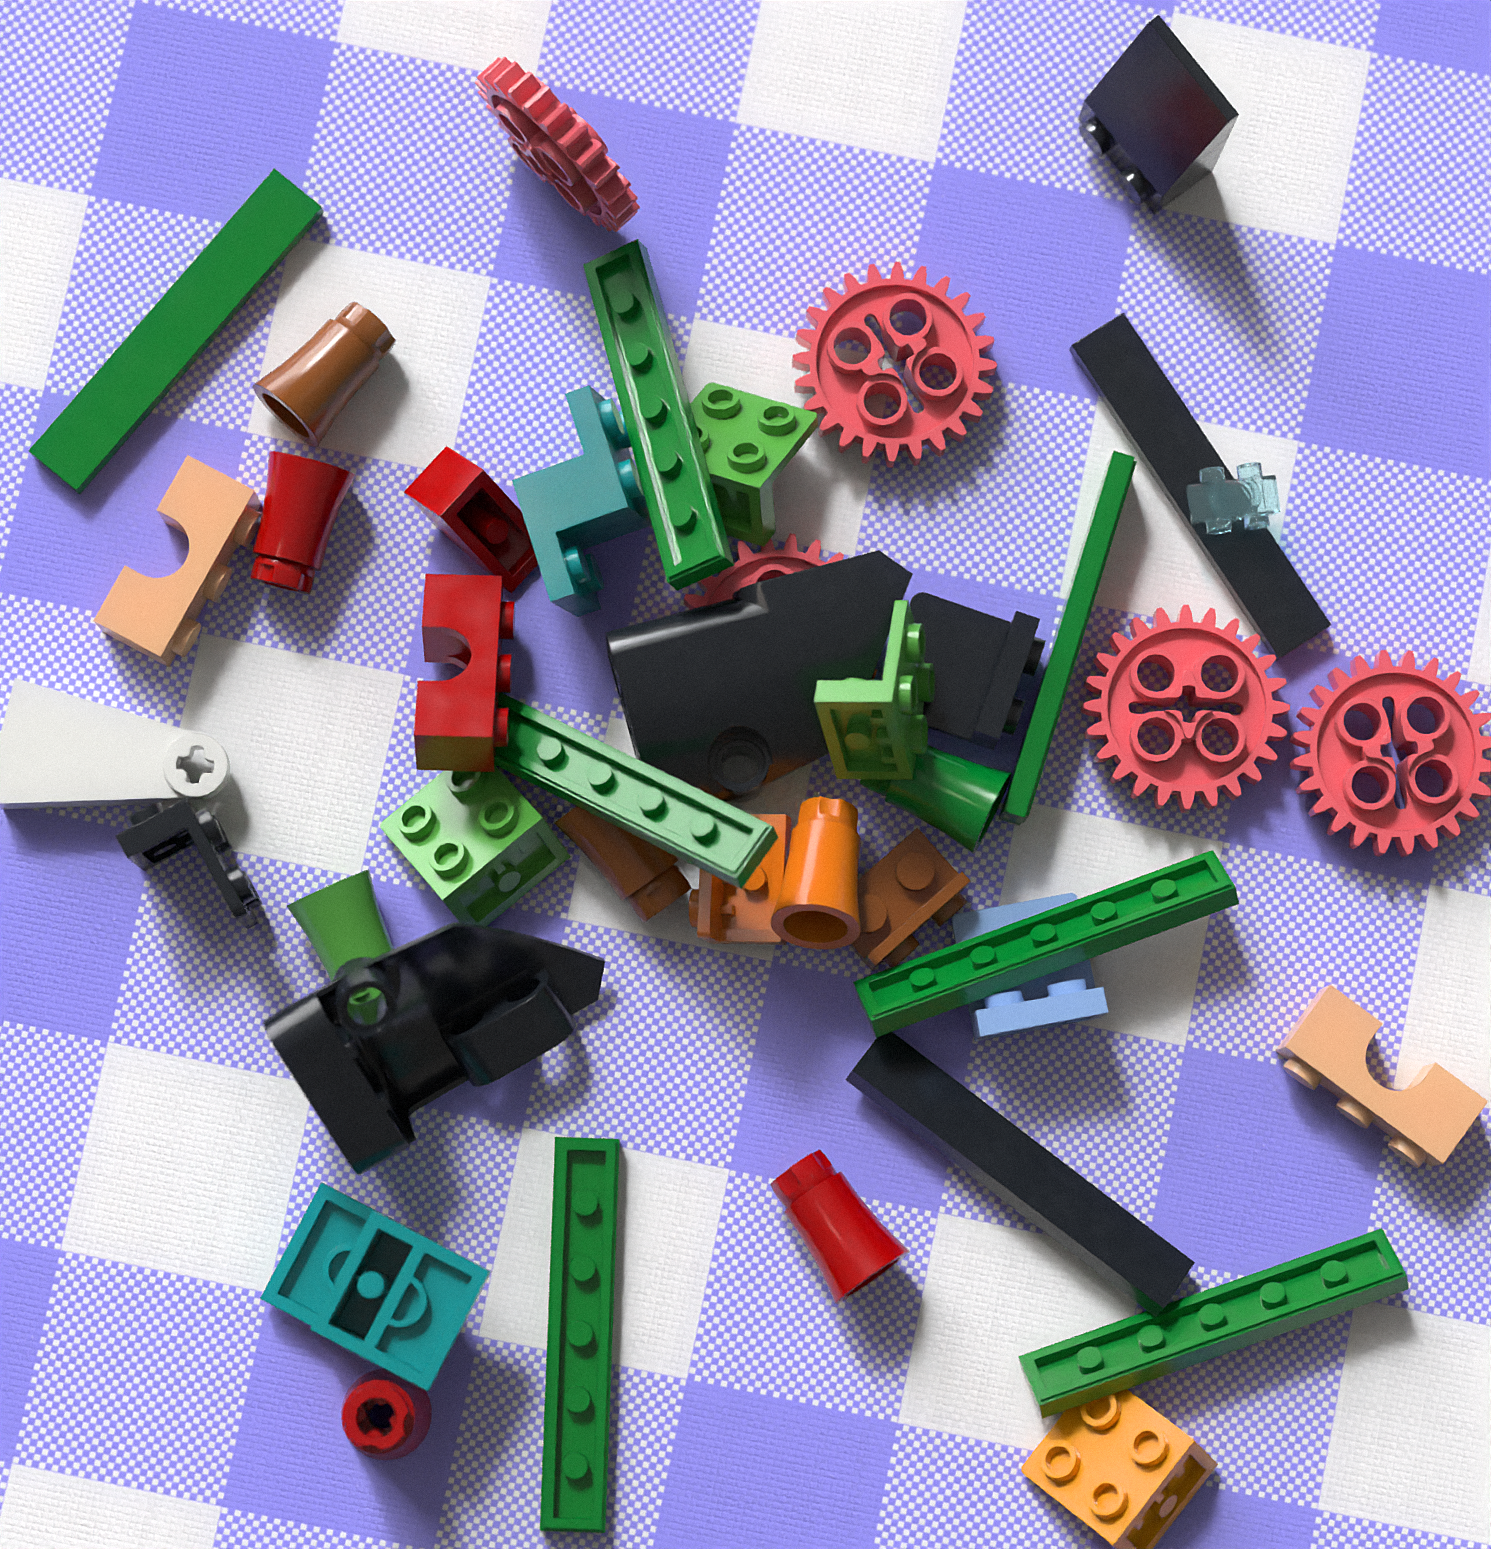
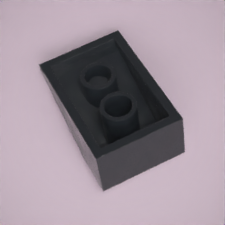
[1078,15,1239,215]

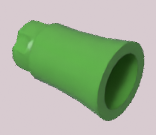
[287,870,394,1004]

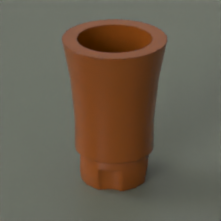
[253,302,396,447]
[554,806,692,923]

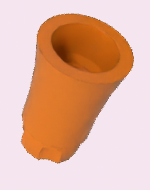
[770,796,861,949]

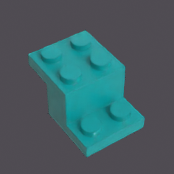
[512,385,652,617]
[260,1182,492,1391]

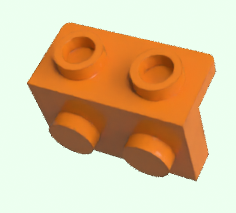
[689,814,791,945]

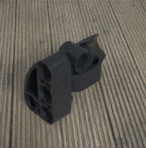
[605,550,913,803]
[263,922,605,1175]

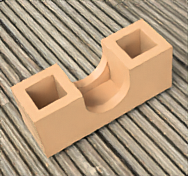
[93,455,262,667]
[1275,985,1488,1168]

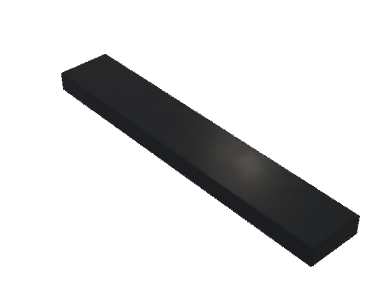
[1069,312,1332,661]
[845,1032,1195,1317]

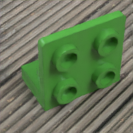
[690,383,818,547]
[814,600,936,780]
[380,765,571,926]

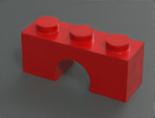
[414,574,515,772]

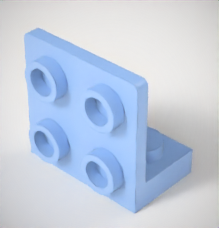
[951,893,1108,1042]

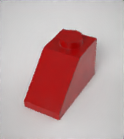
[404,446,538,593]

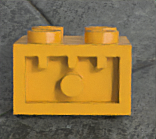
[1021,1389,1218,1549]

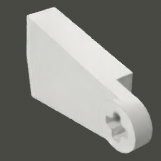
[0,678,230,810]

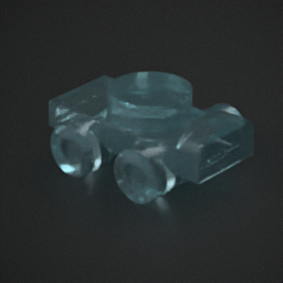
[1186,462,1281,534]

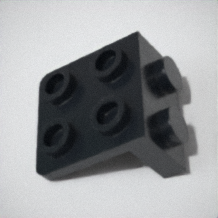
[910,592,1046,750]
[115,798,262,929]

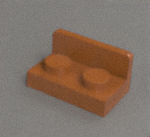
[849,828,971,971]

